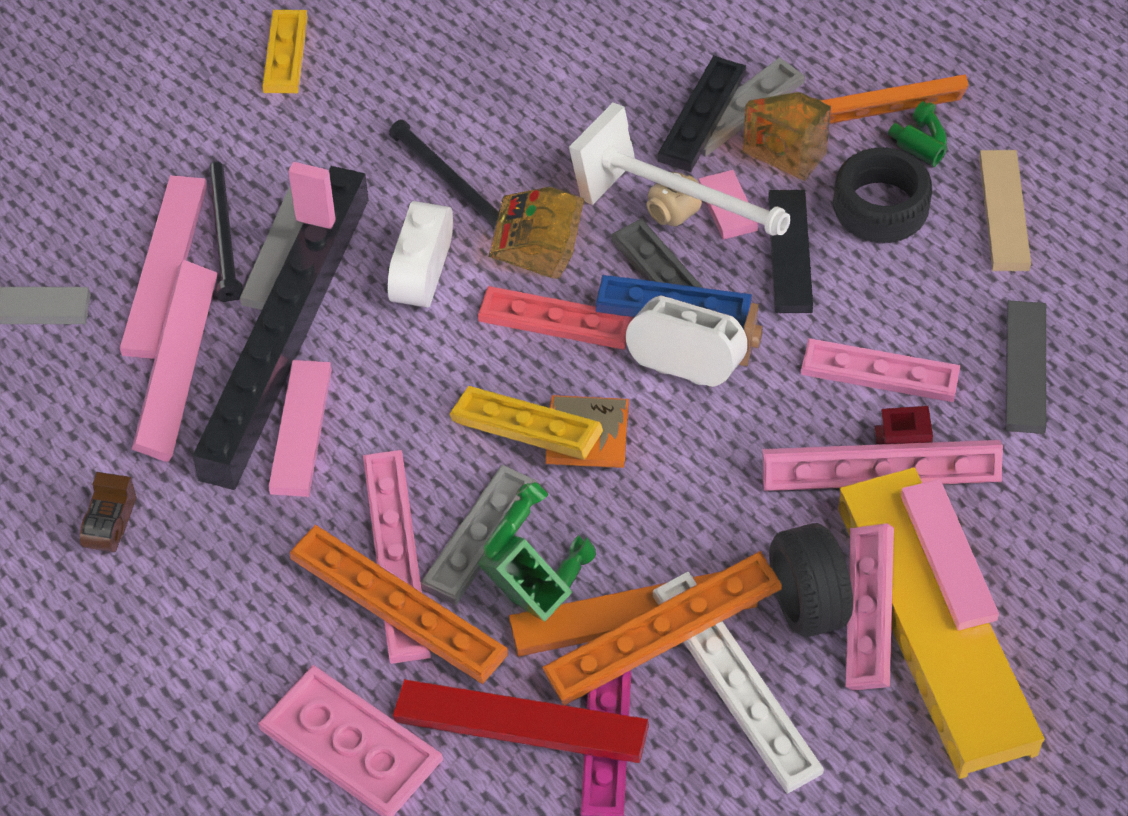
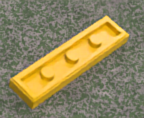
[449,385,603,460]

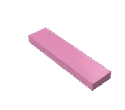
[801,338,960,402]
[269,360,332,497]
[901,479,999,631]
[846,523,894,690]

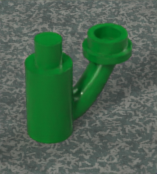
[888,101,947,167]

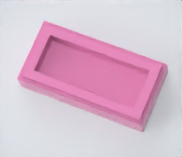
[288,162,336,229]
[699,170,758,240]

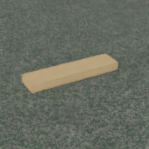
[979,150,1031,271]

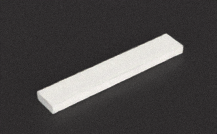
[653,572,824,794]

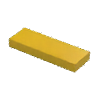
[262,10,308,93]

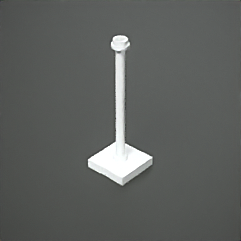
[569,102,790,236]

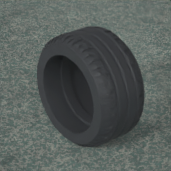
[833,147,932,243]
[769,523,853,637]

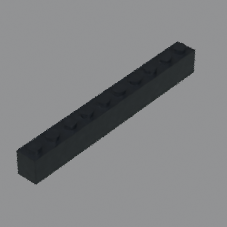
[192,166,369,490]

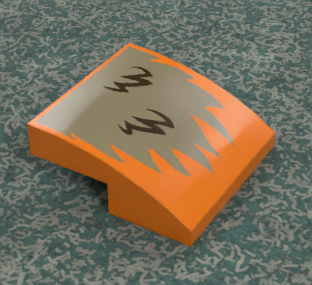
[546,395,629,468]

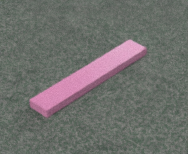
[120,175,207,359]
[131,260,218,462]
[762,440,1003,491]
[363,450,431,664]

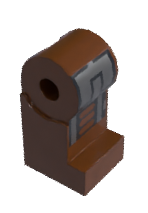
[80,472,137,552]

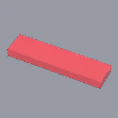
[478,286,634,350]

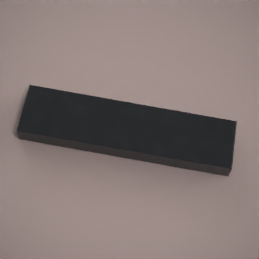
[658,55,746,172]
[768,190,813,313]

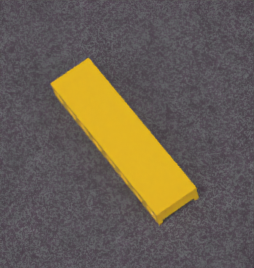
[838,467,1045,779]

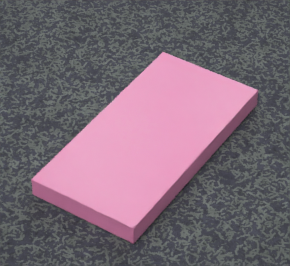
[258,665,443,816]

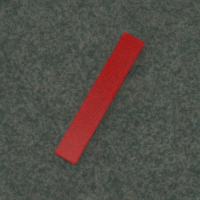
[393,679,649,763]

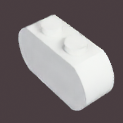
[388,201,453,308]
[626,296,747,387]

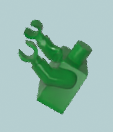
[478,482,596,622]

